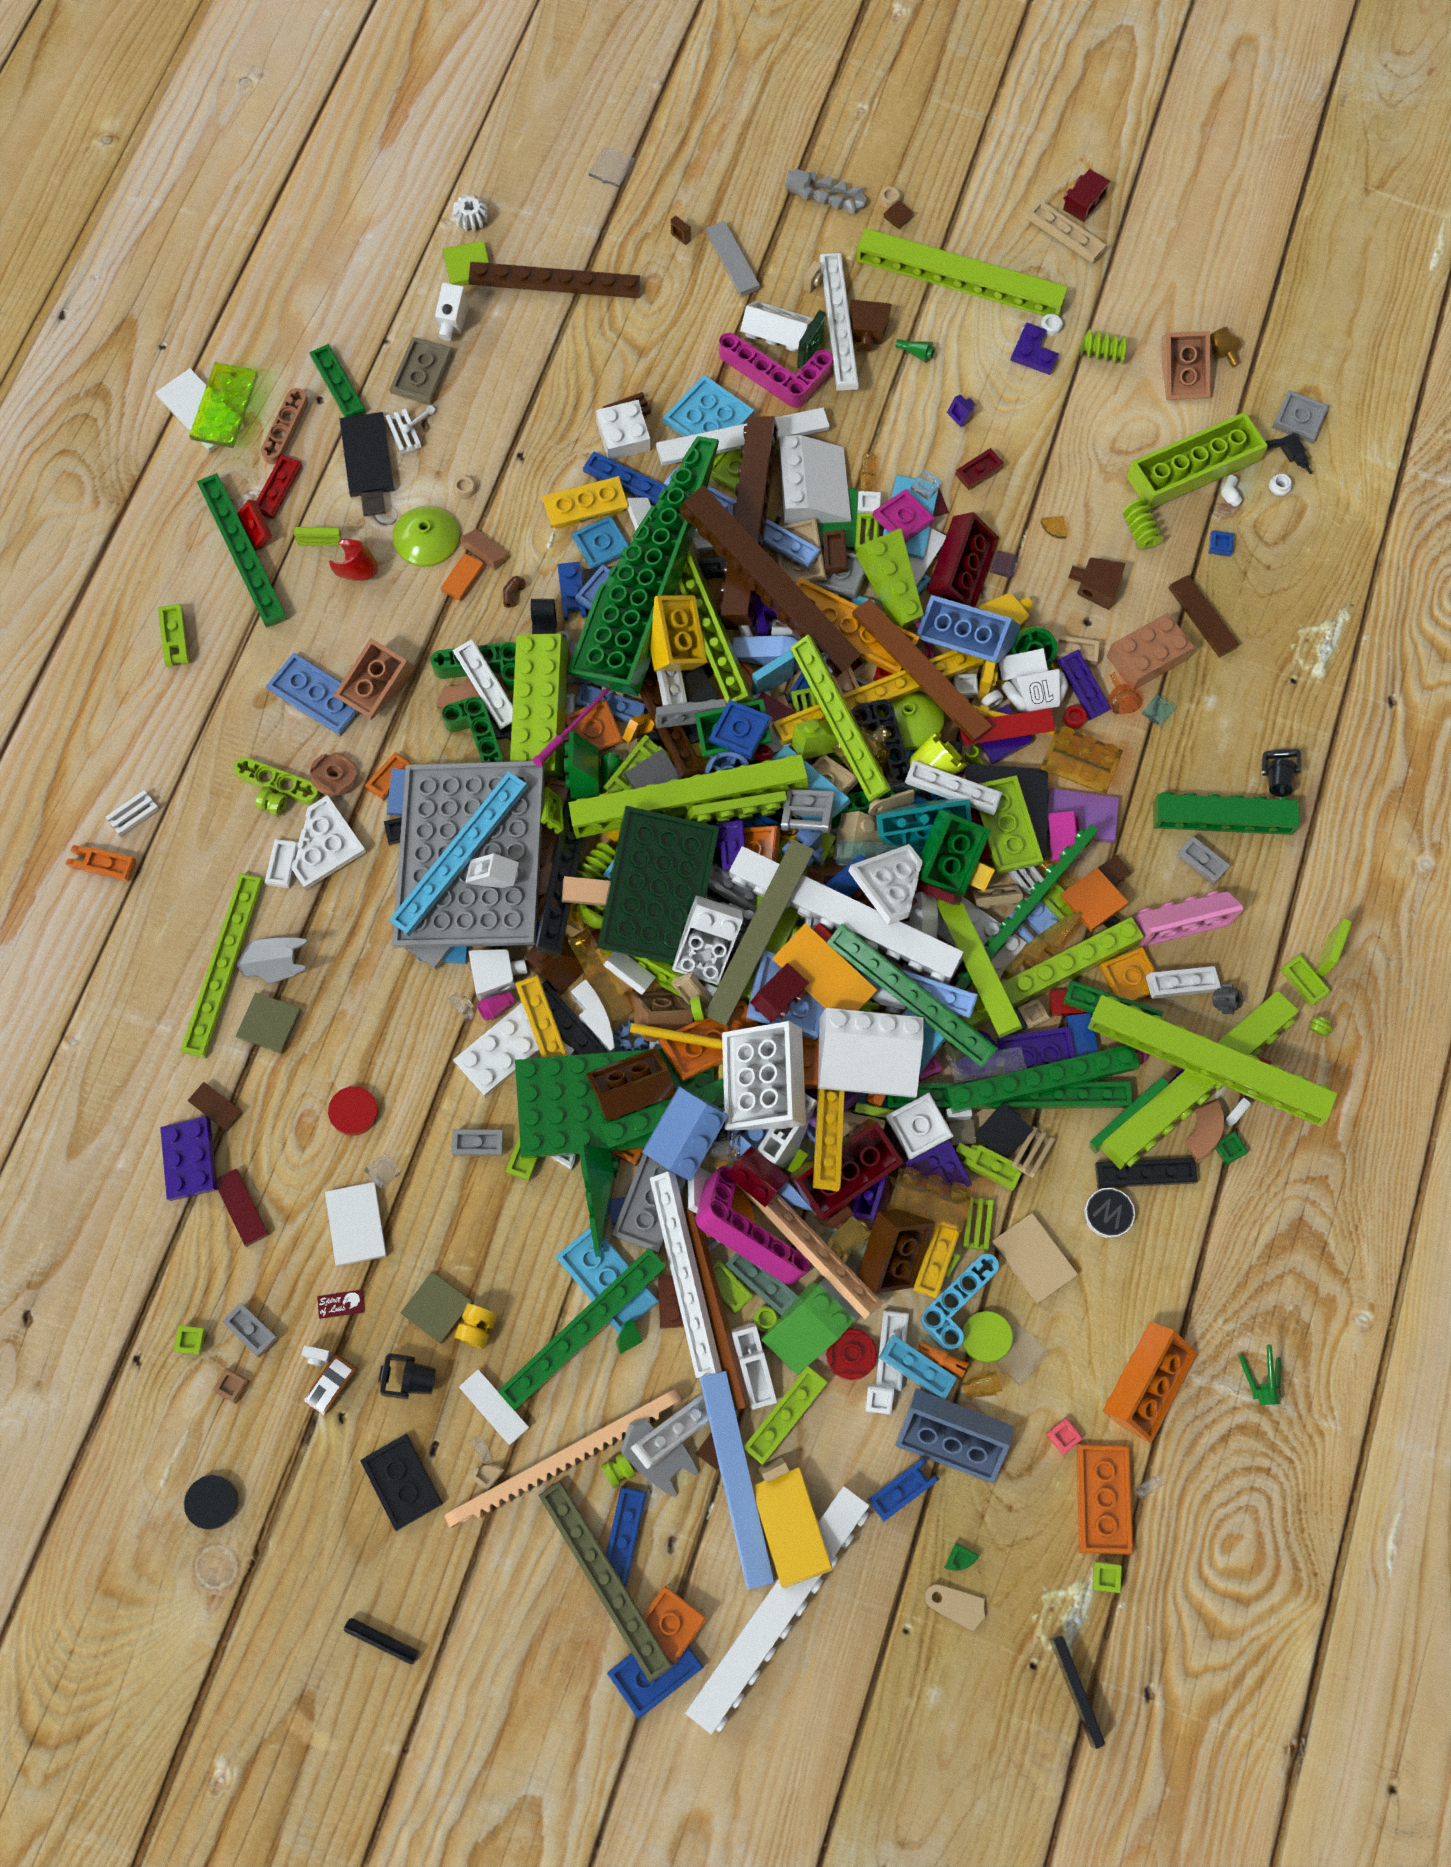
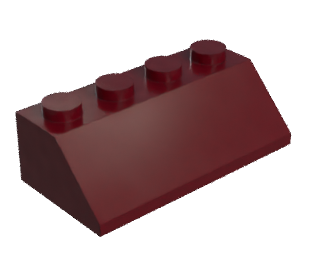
[927,512,999,608]
[789,1119,904,1221]

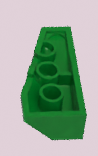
[578,1145,619,1257]

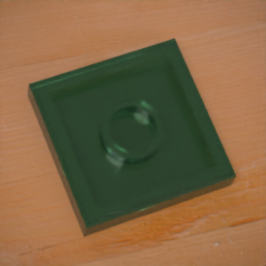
[797,309,826,369]

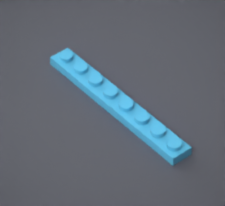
[389,771,528,936]

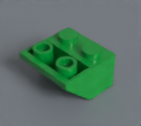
[564,732,600,798]

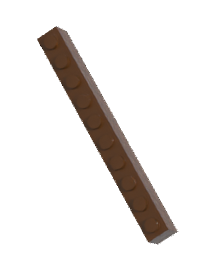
[718,416,779,626]
[680,485,861,678]

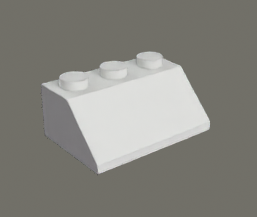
[740,301,816,352]

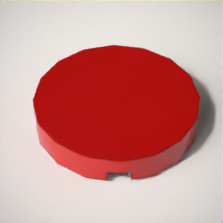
[328,1086,378,1136]
[826,1328,877,1381]

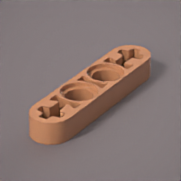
[261,388,308,464]

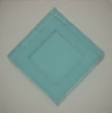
[1142,695,1175,727]

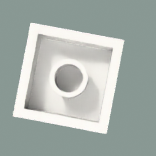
[596,400,650,460]

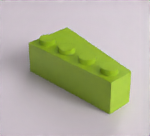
[856,528,924,629]

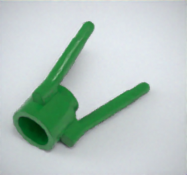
[1239,1344,1281,1405]

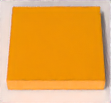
[1098,946,1156,1002]

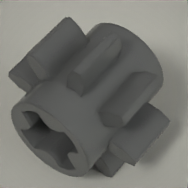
[1212,984,1243,1014]

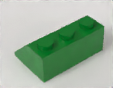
[694,699,772,758]
[918,809,991,897]

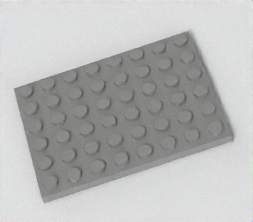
[392,761,545,948]

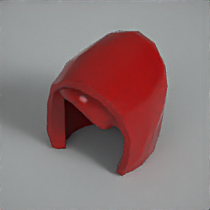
[329,539,378,581]

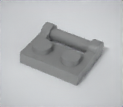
[781,789,836,833]

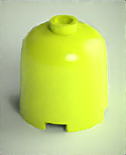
[908,732,967,789]

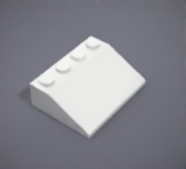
[778,435,851,525]
[818,1008,923,1098]
[722,1021,806,1130]

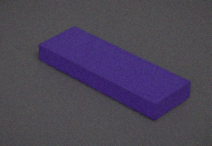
[1057,649,1111,720]

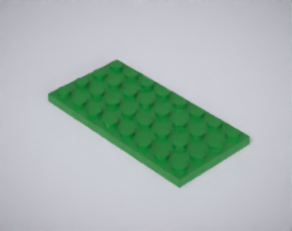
[515,1049,721,1159]

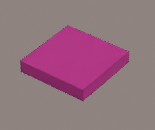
[872,489,936,543]

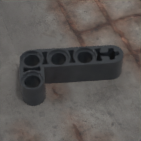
[530,599,557,634]
[851,699,910,792]

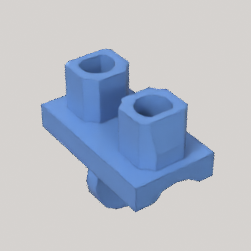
[782,829,824,867]

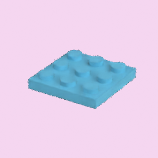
[663,375,755,455]

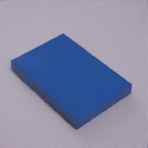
[607,1647,704,1720]

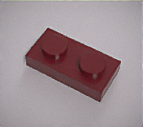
[955,448,1004,490]

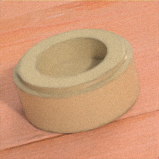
[879,186,901,208]
[453,476,476,499]

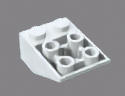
[672,895,743,985]

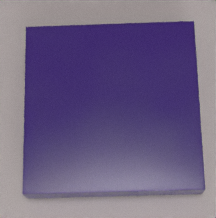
[978,704,1033,764]

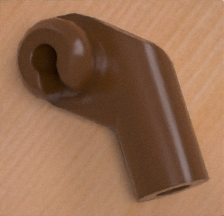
[503,576,526,608]

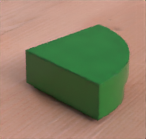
[616,1319,643,1354]
[944,1543,980,1571]

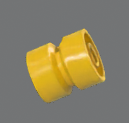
[453,1303,498,1350]

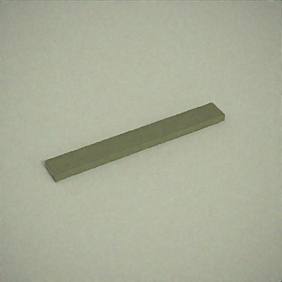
[704,839,815,1026]
[538,1480,673,1683]

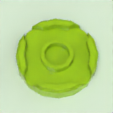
[962,1311,1013,1363]

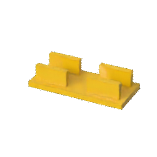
[542,476,628,530]

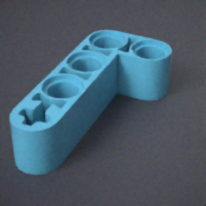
[920,1254,999,1351]

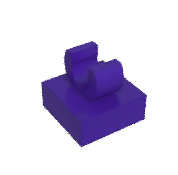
[947,394,976,427]

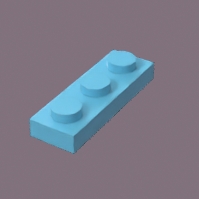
[878,1335,957,1399]

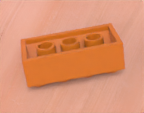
[1103,1322,1198,1443]

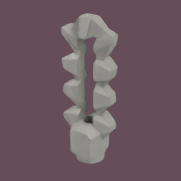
[784,168,867,214]

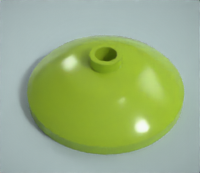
[393,506,460,567]
[877,692,944,750]

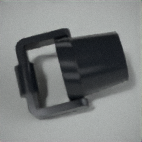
[1262,749,1302,797]
[378,1353,436,1399]

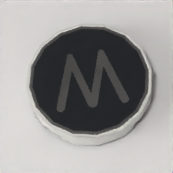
[1084,1188,1135,1238]

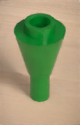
[895,339,935,363]
[600,752,623,795]

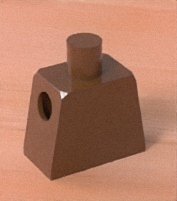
[849,299,892,352]
[1068,558,1125,610]

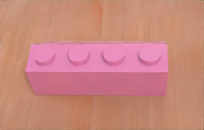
[1134,891,1244,947]

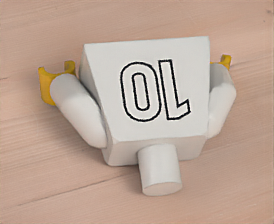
[996,663,1068,712]

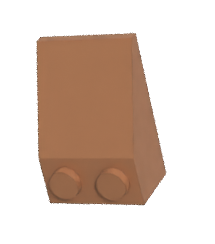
[1161,331,1210,400]
[333,638,416,720]

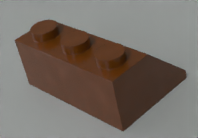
[586,1048,675,1121]
[857,1209,935,1293]

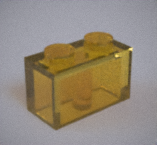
[828,1216,870,1264]

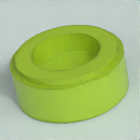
[690,996,705,1022]

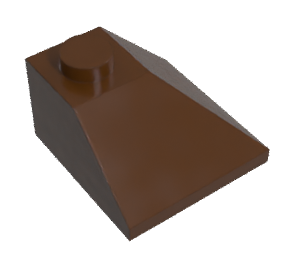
[524,936,594,996]

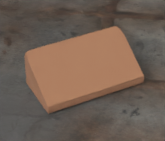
[460,529,510,570]

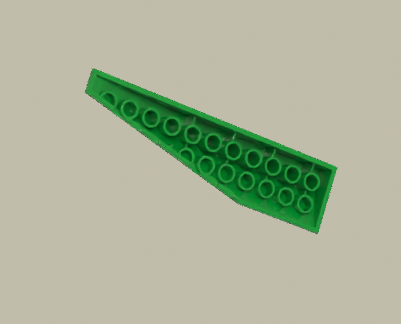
[567,436,719,696]

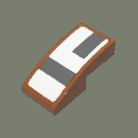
[303,1354,358,1415]

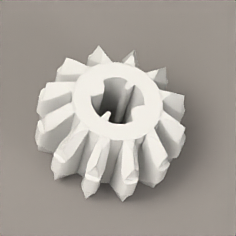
[452,194,488,232]

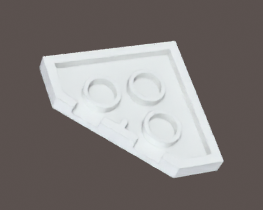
[292,795,366,890]
[848,844,923,925]

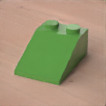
[760,1282,855,1375]

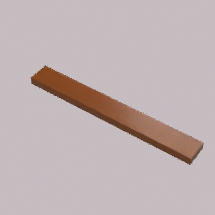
[852,599,992,743]
[684,1208,751,1411]

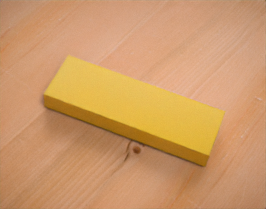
[912,1218,962,1299]

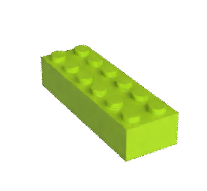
[1126,412,1268,509]
[510,634,569,777]

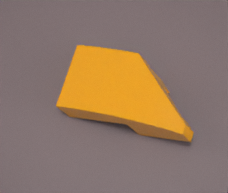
[622,714,655,743]

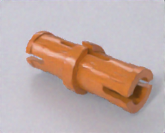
[917,1340,969,1378]

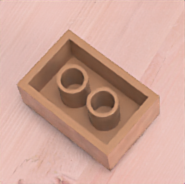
[1107,613,1194,691]

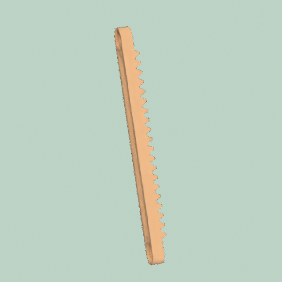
[444,1389,683,1528]

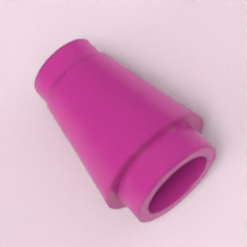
[477,991,515,1021]

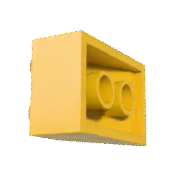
[650,595,707,671]

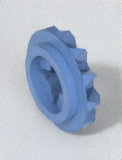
[613,1019,649,1052]

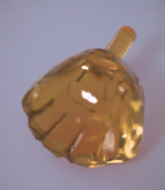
[1109,672,1142,715]

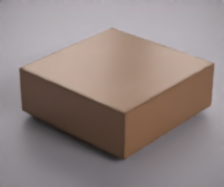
[212,1368,250,1404]

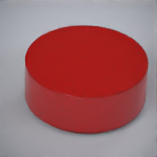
[1063,705,1087,729]

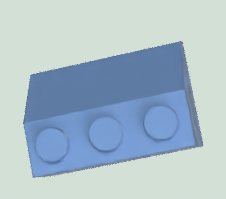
[642,1086,728,1181]

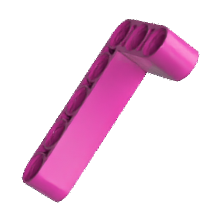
[719,333,833,408]
[696,1166,810,1285]

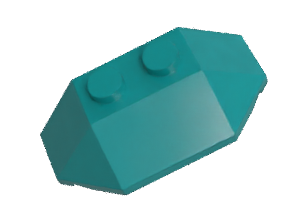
[876,799,972,854]

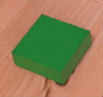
[1216,1131,1249,1166]

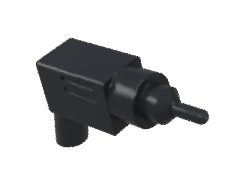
[1265,433,1312,474]

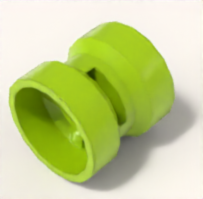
[255,787,288,817]
[600,1453,636,1488]

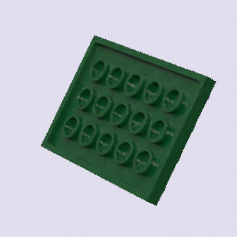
[597,806,719,965]

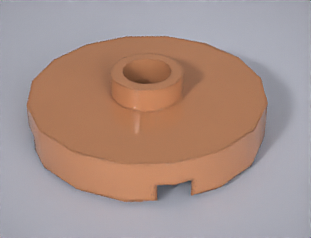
[310,753,357,796]

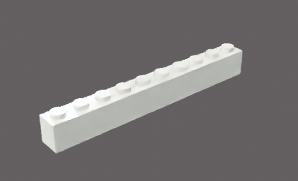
[729,846,963,983]
[685,1486,869,1735]

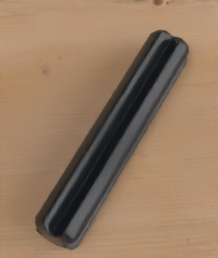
[344,1618,419,1665]

